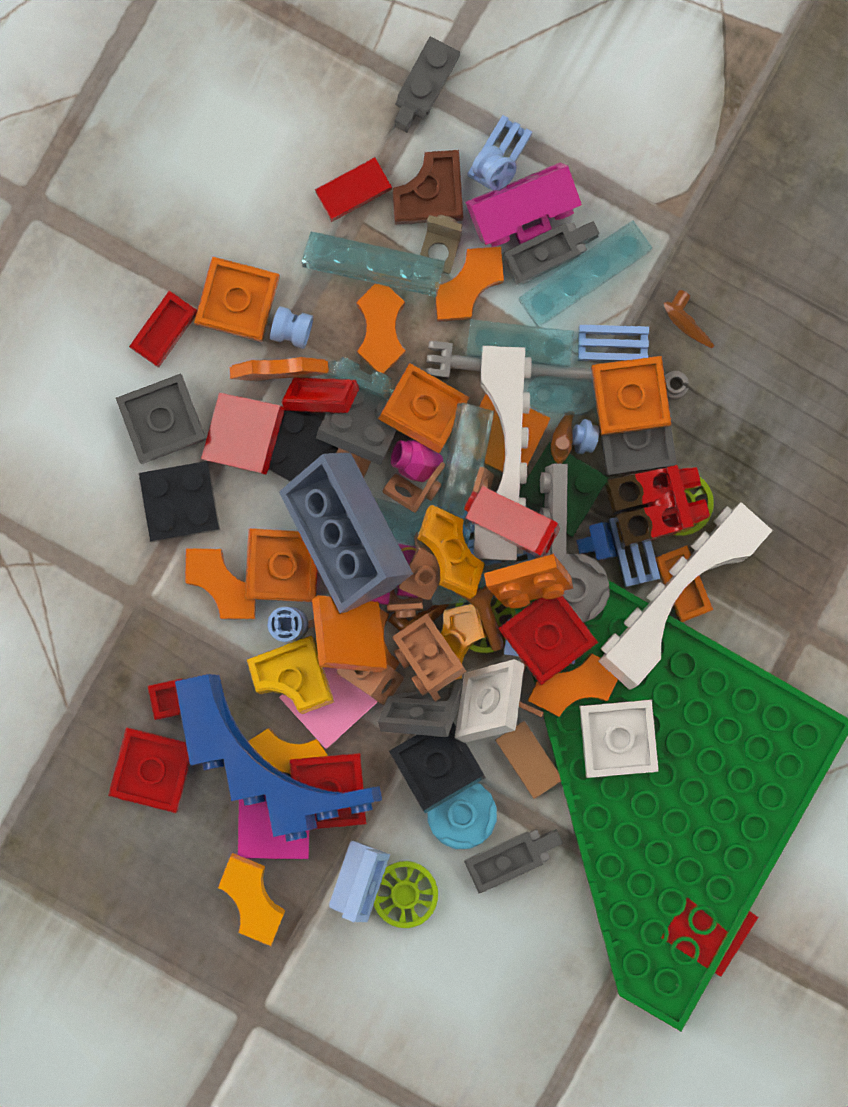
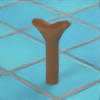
[455,586,505,651]

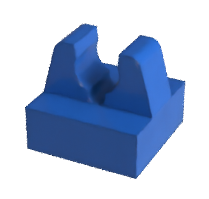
[576,522,618,560]

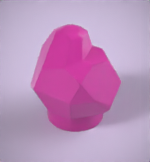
[391,440,443,482]

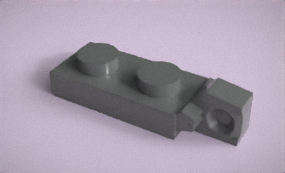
[394,36,460,133]
[503,221,600,286]
[464,829,563,894]

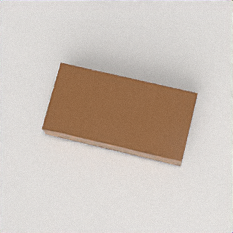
[495,721,561,799]

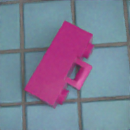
[465,162,582,247]

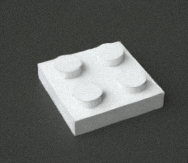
[455,659,524,743]
[579,700,658,778]

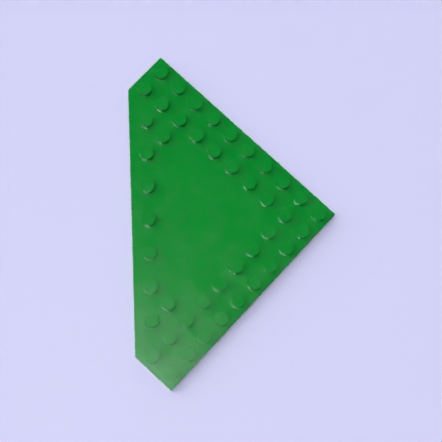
[514,580,848,1032]

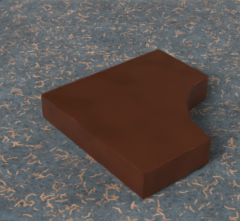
[393,150,464,225]

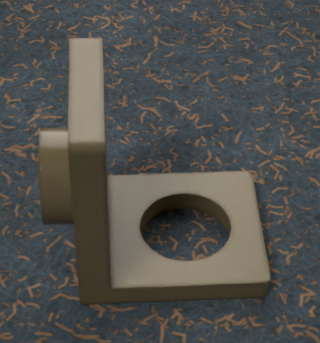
[417,215,463,274]

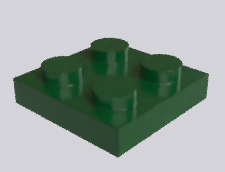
[519,442,609,538]

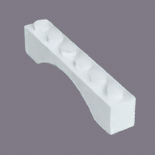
[473,346,531,561]
[598,502,773,690]

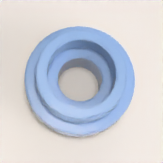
[572,419,599,454]

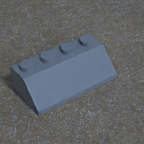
[279,452,413,614]

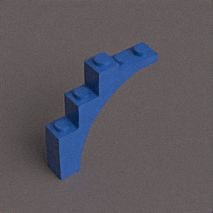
[175,674,382,842]

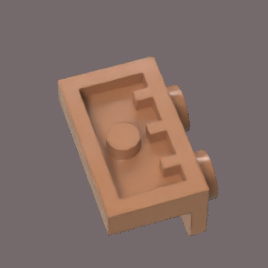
[392,614,466,701]

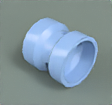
[270,306,313,349]
[267,607,309,642]

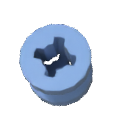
[472,145,517,191]

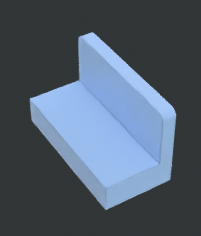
[329,841,390,922]

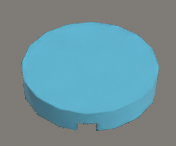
[427,783,497,849]

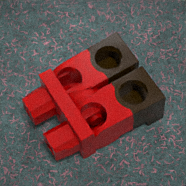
[605,465,710,550]

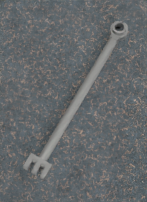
[425,341,689,400]

